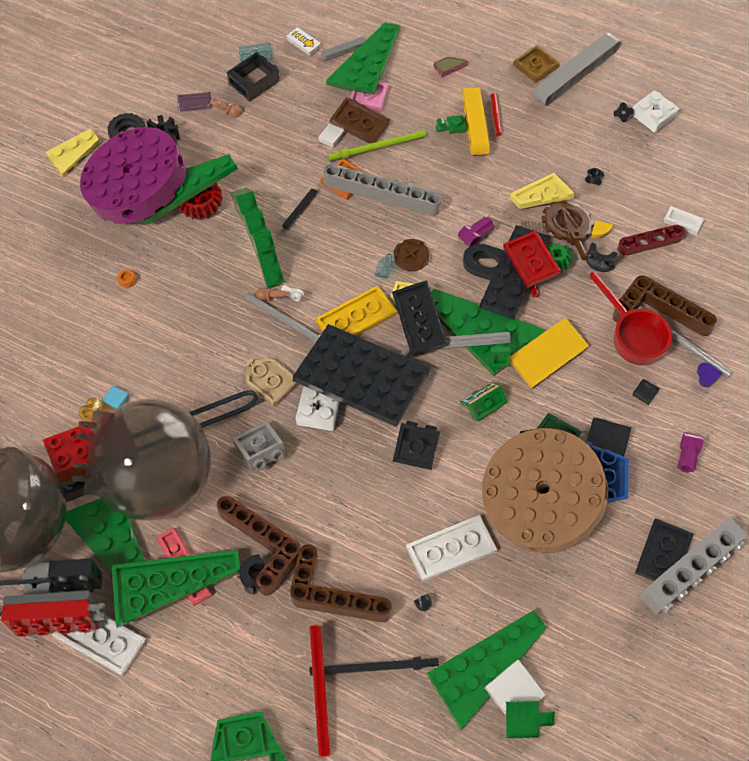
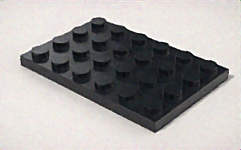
[292,324,430,427]

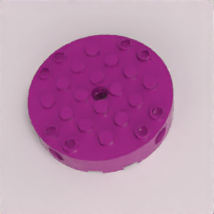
[80,127,186,224]

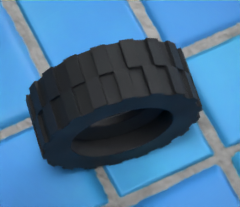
[107,113,145,139]

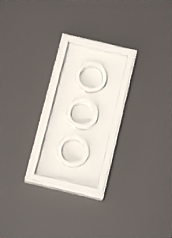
[406,515,498,583]
[52,614,147,677]

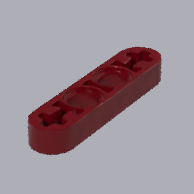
[617,225,685,256]

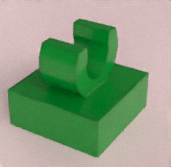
[490,344,510,367]

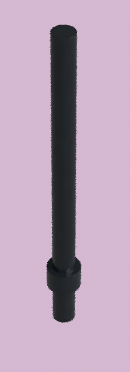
[309,657,439,676]

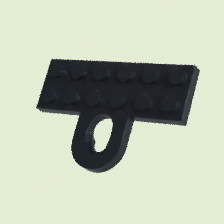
[463,225,550,320]

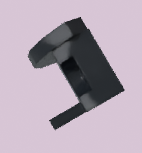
[586,242,618,272]
[237,554,265,595]

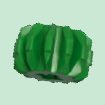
[546,243,572,273]

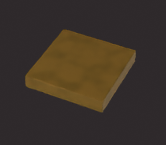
[513,45,560,83]

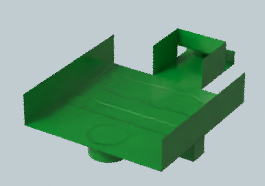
[506,700,554,738]

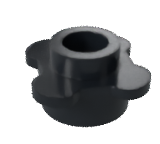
[613,102,634,122]
[585,168,604,185]

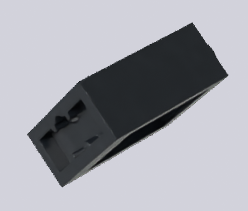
[227,52,280,102]

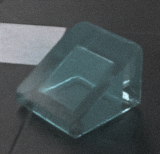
[375,253,392,279]

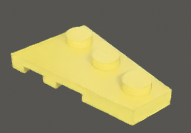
[46,129,100,178]
[510,173,574,209]

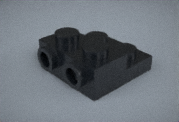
[393,421,440,471]

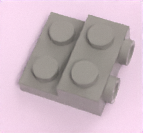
[232,421,287,471]

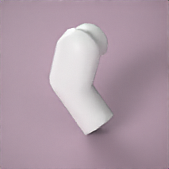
[281,285,304,302]

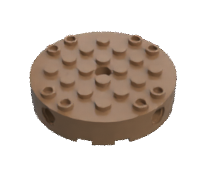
[482,428,608,554]

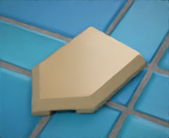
[246,358,298,406]

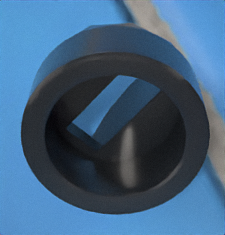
[413,594,432,611]

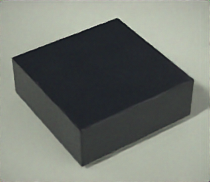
[632,379,660,405]

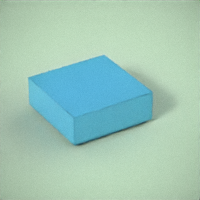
[101,386,129,411]

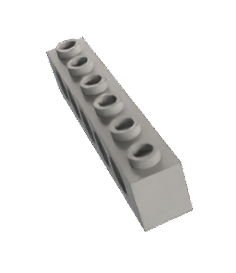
[639,517,748,615]

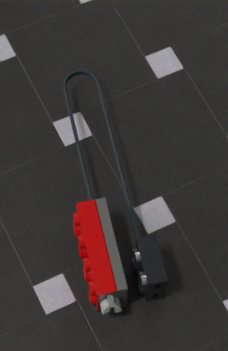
[0,558,105,637]

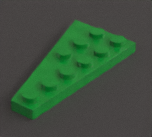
[61,491,145,574]
[427,610,546,731]

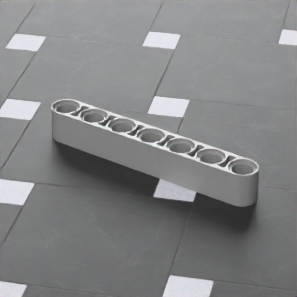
[533,32,621,106]
[323,164,442,215]

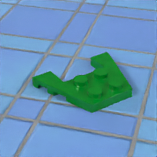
[210,711,286,761]

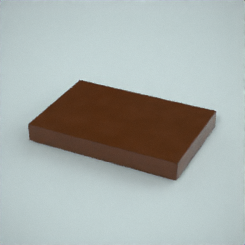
[329,97,390,144]

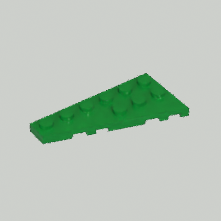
[326,22,400,95]
[144,154,238,225]
[112,550,240,628]

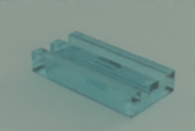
[238,42,273,62]

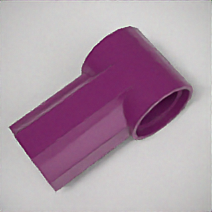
[458,216,495,247]
[677,432,704,473]

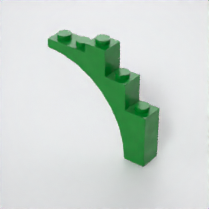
[230,188,284,288]

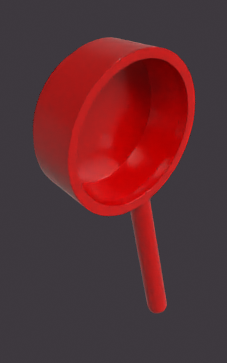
[590,272,672,365]

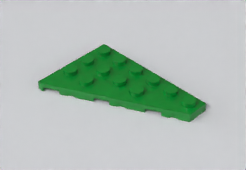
[431,289,547,376]

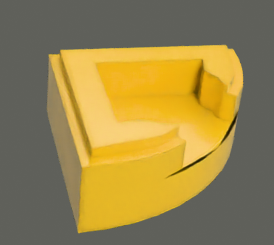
[591,220,613,238]

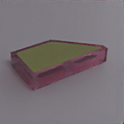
[433,57,468,77]

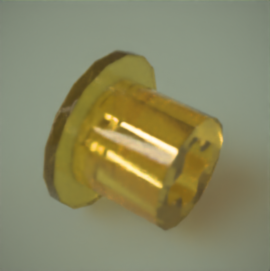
[78,398,104,423]

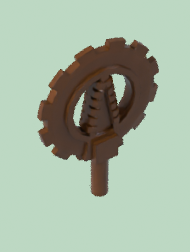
[542,200,594,260]

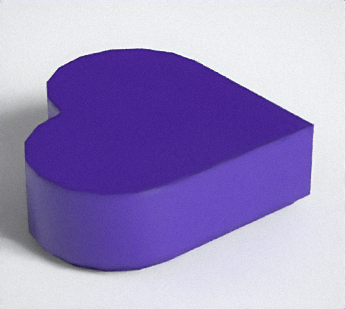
[697,363,722,388]

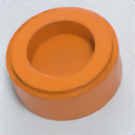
[117,270,136,288]

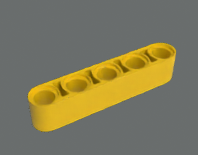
[462,87,489,156]

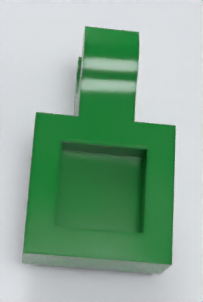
[435,115,466,134]

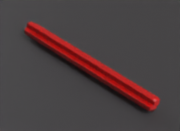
[309,625,331,757]

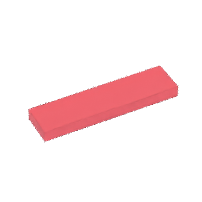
[156,527,212,606]

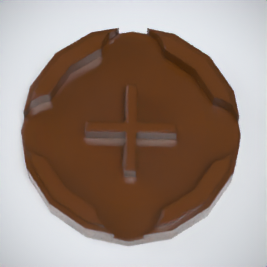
[394,239,429,272]

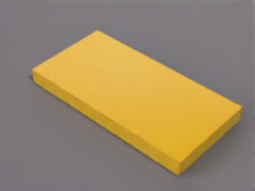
[315,285,398,336]
[510,317,589,389]

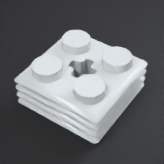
[632,90,679,133]
[296,386,340,431]

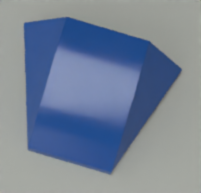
[585,442,629,503]

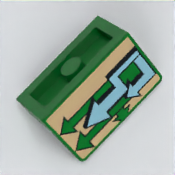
[460,382,508,421]

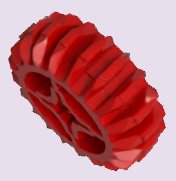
[177,182,223,221]

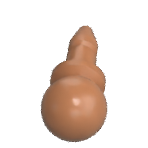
[210,100,242,118]
[255,287,288,302]

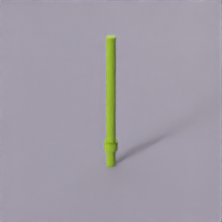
[327,130,426,161]

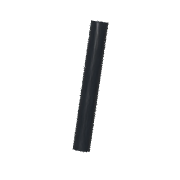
[282,188,317,230]

